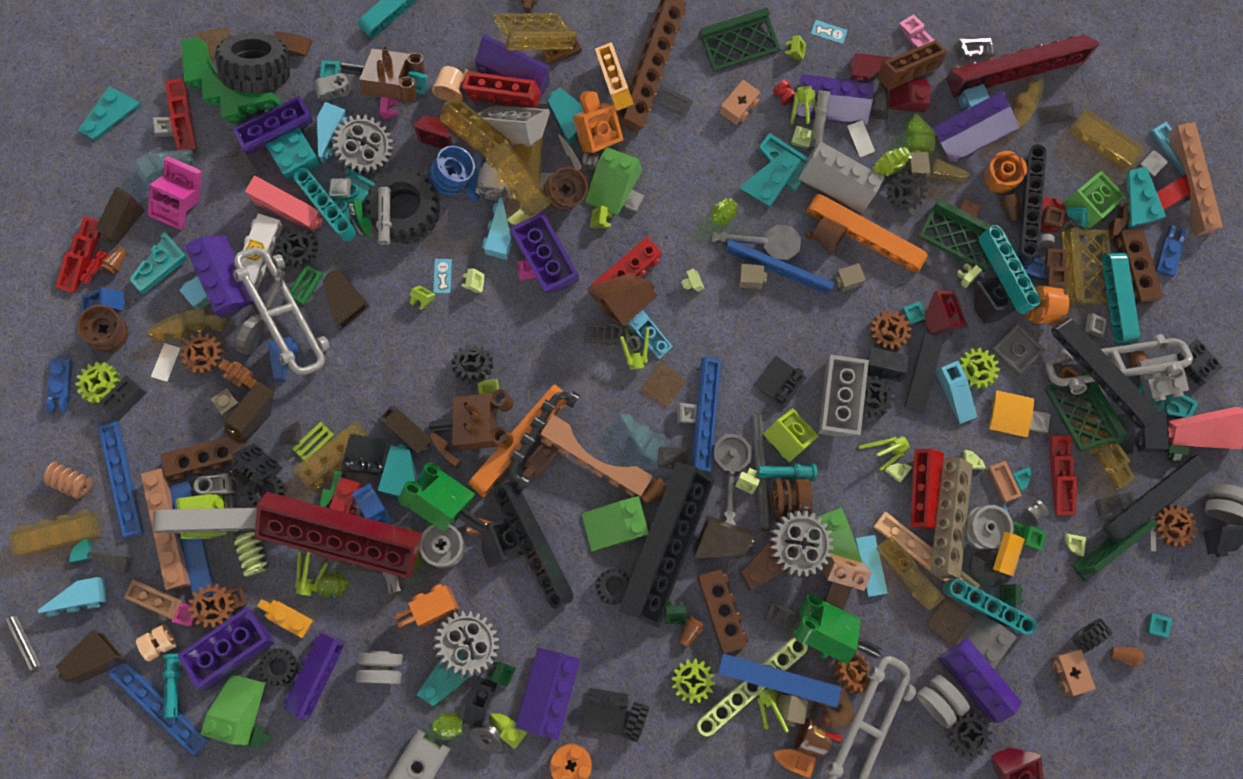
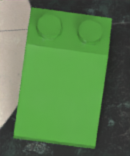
[585,147,643,216]
[1062,170,1126,230]
[582,496,649,552]
[809,508,863,579]
[200,674,265,745]

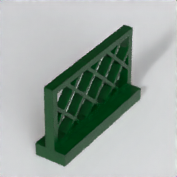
[698,7,781,72]
[917,198,1005,272]
[1045,372,1127,452]
[1071,520,1158,581]

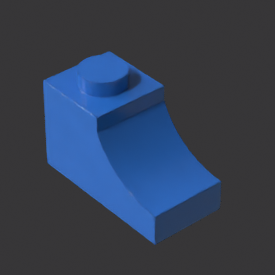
[81,287,125,313]
[267,337,300,383]
[352,484,393,525]

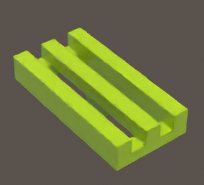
[293,422,335,463]

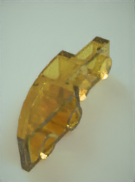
[999,77,1044,141]
[146,309,229,342]
[1072,414,1136,489]
[876,536,945,611]

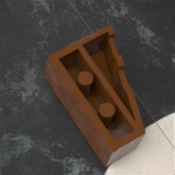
[739,536,794,591]

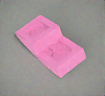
[899,15,934,48]

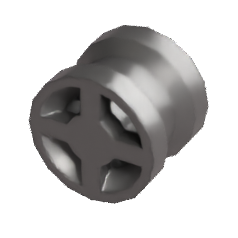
[582,151,599,171]
[1024,499,1049,524]

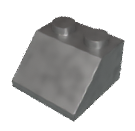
[954,612,1017,668]

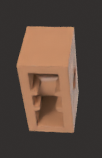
[720,80,760,126]
[822,553,872,591]
[1052,649,1096,696]

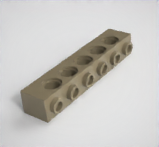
[930,458,973,579]

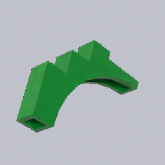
[181,37,281,124]

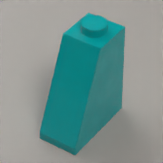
[547,87,583,146]
[378,444,417,497]

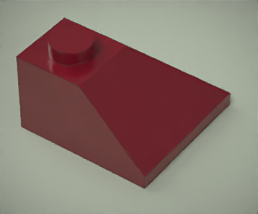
[849,53,892,82]
[889,78,931,113]
[414,115,453,149]
[924,290,967,334]
[991,747,1044,779]

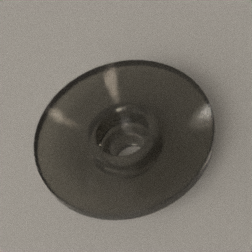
[969,549,1007,587]

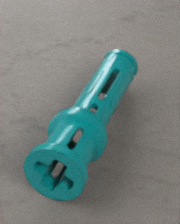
[757,463,817,481]
[162,654,181,719]

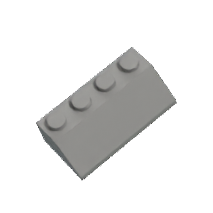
[470,105,550,146]
[798,141,884,214]
[818,355,869,437]

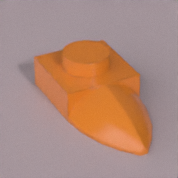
[774,749,817,778]

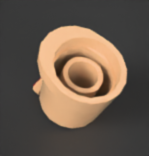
[432,66,469,103]

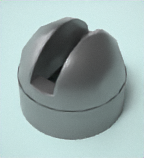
[626,335,642,351]

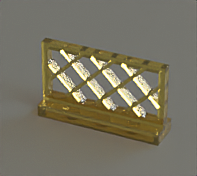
[493,13,577,50]
[1062,228,1111,305]

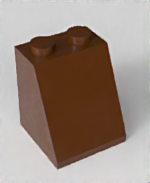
[587,273,657,326]

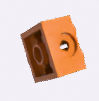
[573,91,624,153]
[394,584,460,628]

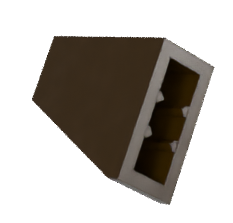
[95,187,145,245]
[323,269,370,330]
[224,381,274,443]
[378,406,432,454]
[693,515,755,558]
[55,630,126,684]

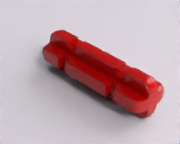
[79,250,108,285]

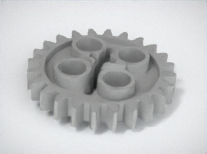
[332,114,393,175]
[769,511,834,576]
[433,611,499,678]

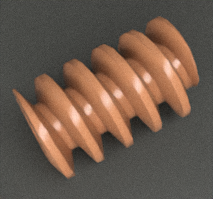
[43,462,92,499]

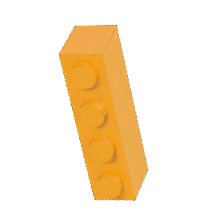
[595,42,634,111]

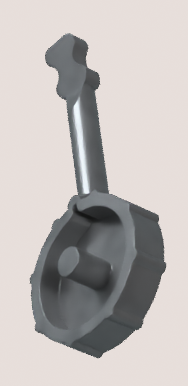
[712,225,801,263]
[236,268,285,356]
[712,434,751,525]

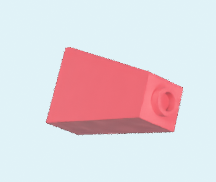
[245,176,323,233]
[1167,407,1243,449]

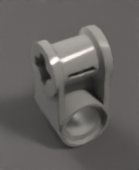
[314,73,352,102]
[194,474,235,496]

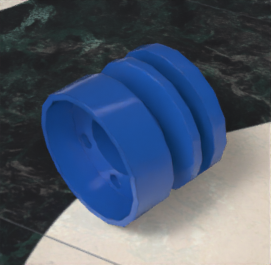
[428,146,475,195]

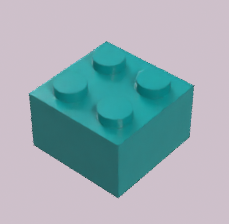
[266,127,321,183]

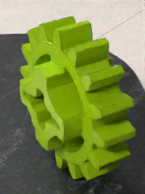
[872,147,912,177]
[958,348,1000,390]
[76,362,121,404]
[671,659,715,703]

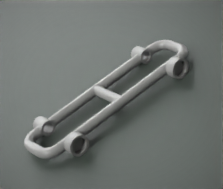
[233,247,330,375]
[1045,334,1193,394]
[825,656,916,779]

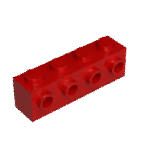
[462,71,541,108]
[591,237,662,286]
[910,448,944,530]
[316,477,363,561]

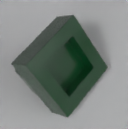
[1165,443,1190,463]
[1000,584,1023,605]
[665,601,687,624]
[488,661,516,687]
[248,724,271,749]

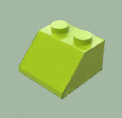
[763,408,819,462]
[176,494,227,539]

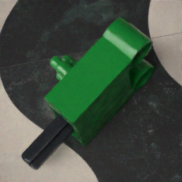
[398,463,486,533]
[794,594,883,664]

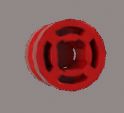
[773,80,796,106]

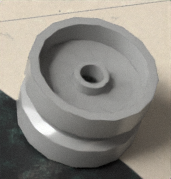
[1204,483,1243,525]
[965,505,1014,550]
[419,525,466,569]
[355,651,403,684]
[917,675,970,728]

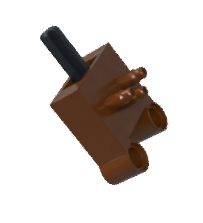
[340,47,425,102]
[429,389,514,451]

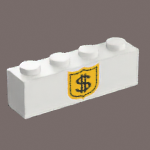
[242,214,284,291]

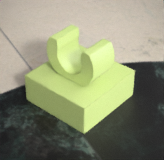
[791,126,813,149]
[957,263,982,288]
[461,268,485,293]
[681,269,705,292]
[735,468,760,495]

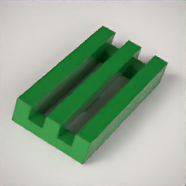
[290,264,324,306]

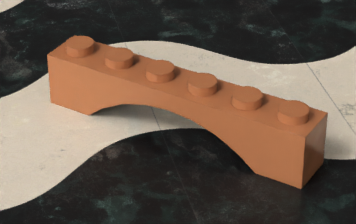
[1167,122,1223,236]
[539,415,653,498]
[141,468,191,591]

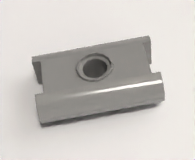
[388,729,450,779]

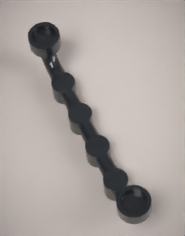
[509,391,580,492]

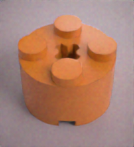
[983,151,1027,194]
[1025,286,1069,326]
[550,743,592,779]

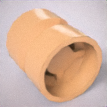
[136,624,176,662]

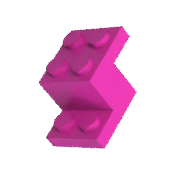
[148,156,202,230]

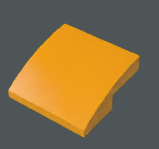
[988,390,1034,437]
[993,531,1025,577]

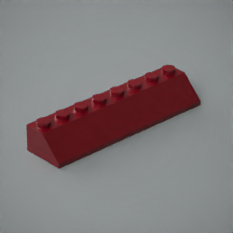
[946,35,1099,97]
[254,492,422,579]

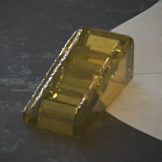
[928,159,970,183]

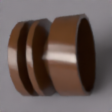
[543,167,588,211]
[77,305,129,352]
[771,479,813,521]

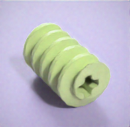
[234,532,268,576]

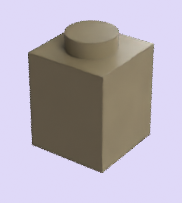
[906,150,930,180]
[834,263,866,292]
[739,264,767,289]
[211,388,240,418]
[776,694,808,727]

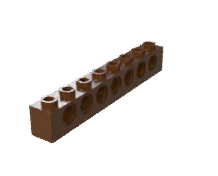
[618,0,687,132]

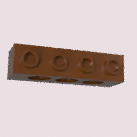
[877,40,947,90]
[1114,227,1163,306]
[161,436,246,481]
[697,569,748,654]

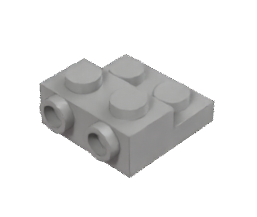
[1137,354,1189,402]

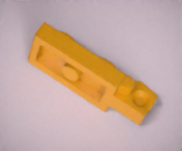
[257,599,314,638]

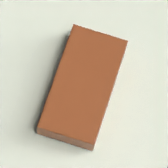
[986,461,1022,504]

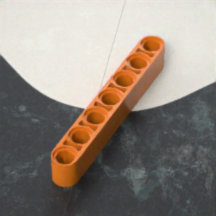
[807,194,928,272]
[468,385,567,497]

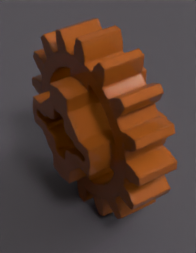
[869,309,912,351]
[180,333,224,375]
[218,359,257,390]
[1153,505,1198,547]
[188,584,235,628]
[833,651,871,695]

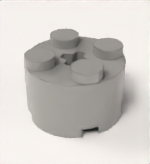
[475,162,516,201]

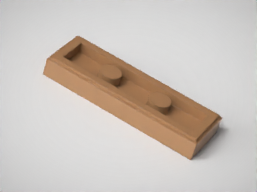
[124,579,182,619]

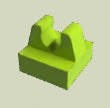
[785,35,806,61]
[590,206,612,229]
[410,285,436,310]

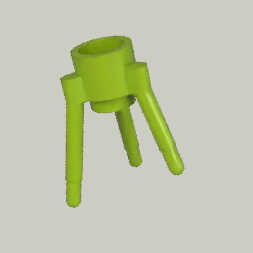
[790,86,817,124]
[620,328,649,370]
[858,436,910,471]
[295,552,328,596]
[757,688,789,733]

